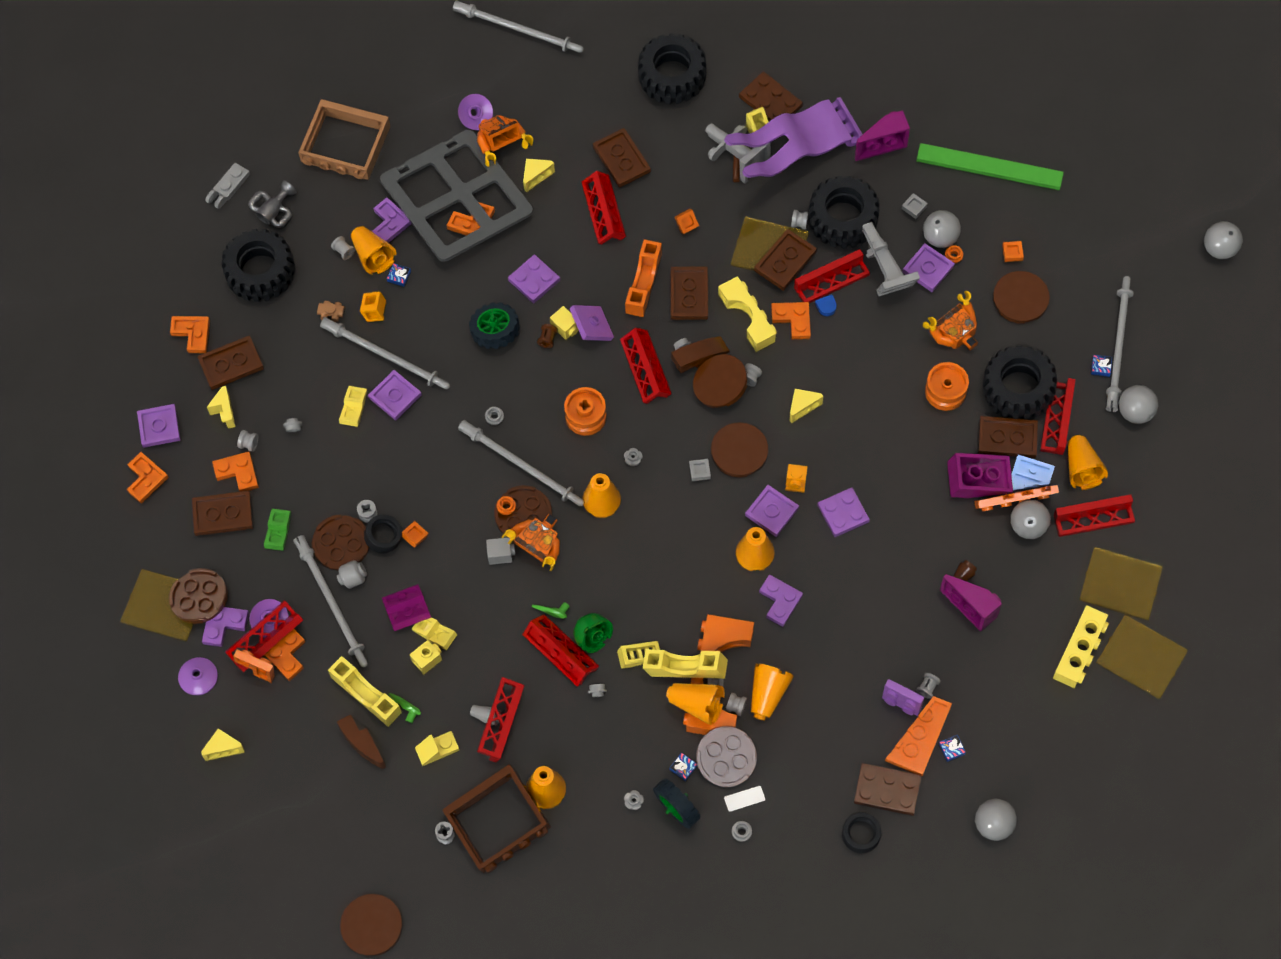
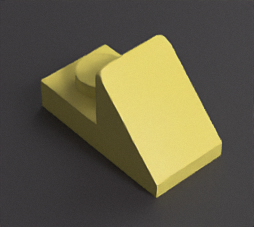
[207,386,236,429]
[415,731,460,766]

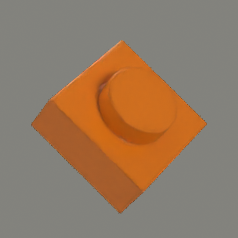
[674,209,699,234]
[1002,241,1024,262]
[401,521,429,548]

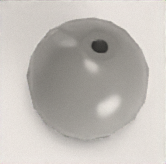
[923,210,961,248]
[1204,221,1243,259]
[1118,385,1159,424]
[1010,500,1051,539]
[975,798,1017,841]

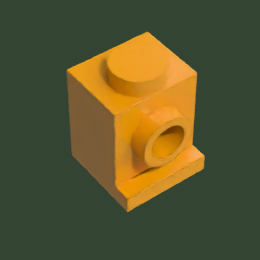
[360,292,386,322]
[785,464,808,493]

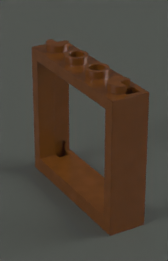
[442,764,551,873]

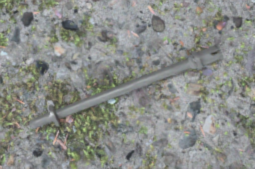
[453,0,584,52]
[1106,276,1134,412]
[320,317,450,389]
[458,420,584,506]
[293,535,368,667]

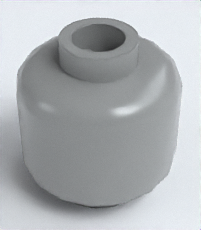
[337,560,367,589]

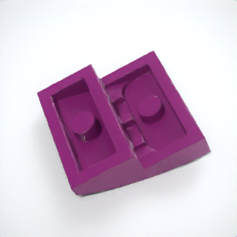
[382,585,431,631]

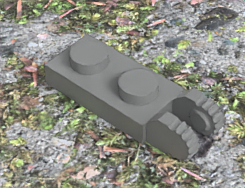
[205,163,250,209]

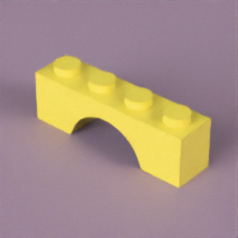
[718,276,777,352]
[643,649,728,679]
[328,656,402,727]

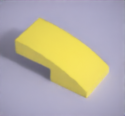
[339,386,367,427]
[412,617,457,651]

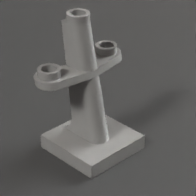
[705,123,771,184]
[862,222,920,297]

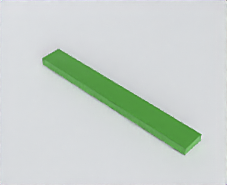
[916,143,1064,190]

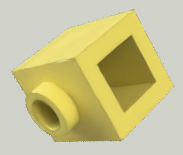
[550,306,579,340]
[409,640,442,675]

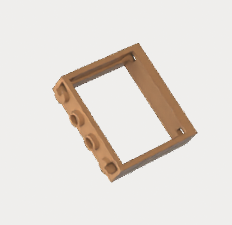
[298,99,390,180]

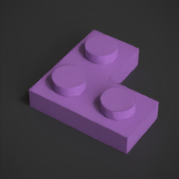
[372,197,411,243]
[759,574,803,627]
[202,607,249,647]

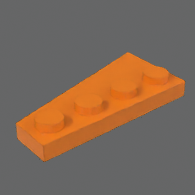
[974,485,1059,511]
[885,696,952,776]

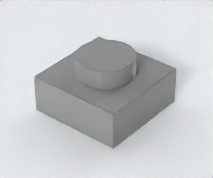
[901,193,928,219]
[689,459,711,481]

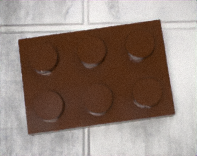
[739,71,803,122]
[593,128,651,188]
[754,229,817,291]
[671,267,708,320]
[197,335,264,390]
[978,416,1038,458]
[192,491,253,536]
[854,763,921,816]

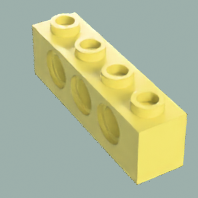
[1053,605,1109,689]

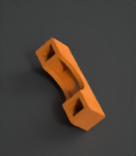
[625,239,662,317]

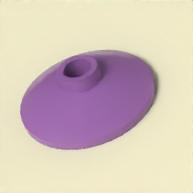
[458,94,493,130]
[249,599,289,638]
[178,657,218,696]

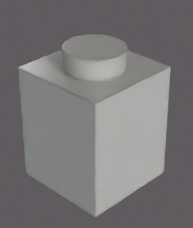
[486,537,515,565]

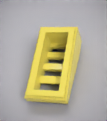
[617,641,660,669]

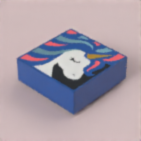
[387,263,411,287]
[1091,355,1112,377]
[939,735,966,762]
[669,753,698,782]

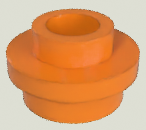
[945,245,963,263]
[497,496,516,515]

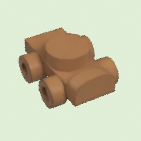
[317,301,345,322]

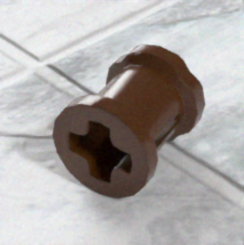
[537,324,558,348]

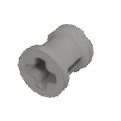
[331,236,356,260]
[916,673,941,699]
[435,821,455,845]

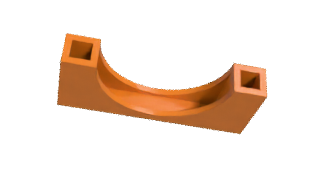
[683,614,754,735]

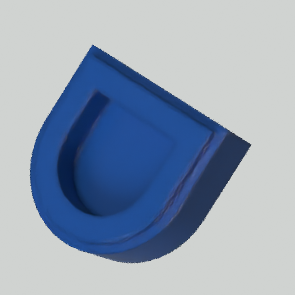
[815,295,837,316]

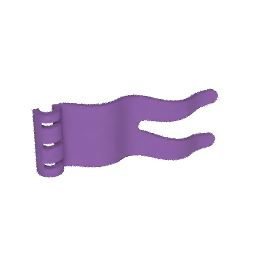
[724,97,863,178]

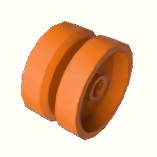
[925,362,969,411]
[564,387,607,436]

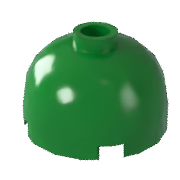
[573,613,613,653]

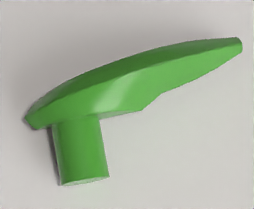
[532,602,570,619]
[389,693,421,724]

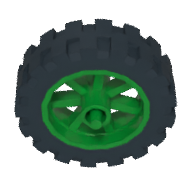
[469,302,520,349]
[653,778,701,829]

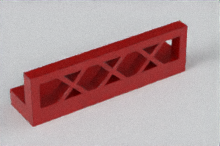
[581,171,626,244]
[794,249,870,303]
[620,328,671,404]
[1040,378,1076,455]
[1053,494,1135,537]
[225,600,303,672]
[522,614,599,687]
[477,677,525,763]

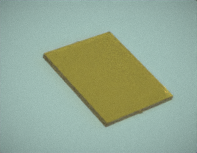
[731,217,809,281]
[1079,547,1163,620]
[120,569,193,642]
[1096,615,1188,699]

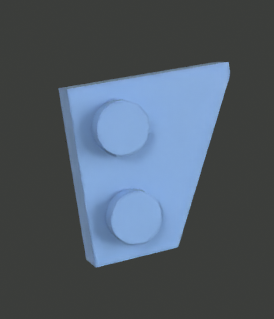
[1011,455,1055,491]

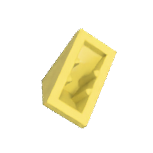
[746,107,768,133]
[523,159,555,192]
[789,389,823,423]
[201,729,245,761]

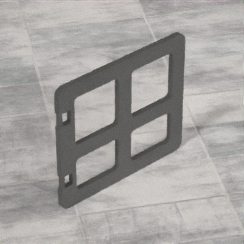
[380,130,533,262]

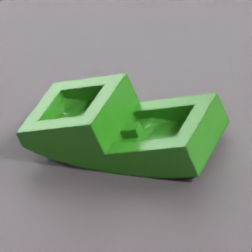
[264,509,291,551]

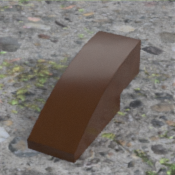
[671,336,730,374]
[336,714,386,769]

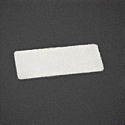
[724,786,765,812]

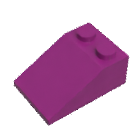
[855,110,910,161]
[947,453,1013,498]
[940,574,1002,632]

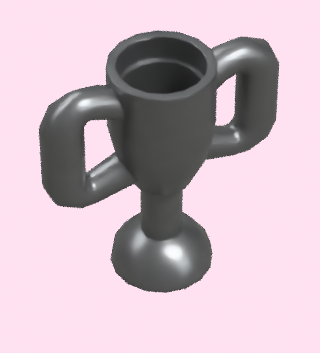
[248,180,297,228]

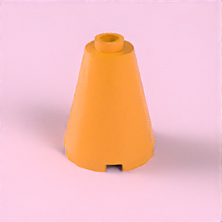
[351,226,397,275]
[1068,435,1108,490]
[583,473,621,518]
[736,527,774,571]
[751,663,794,721]
[666,683,725,725]
[526,766,566,809]

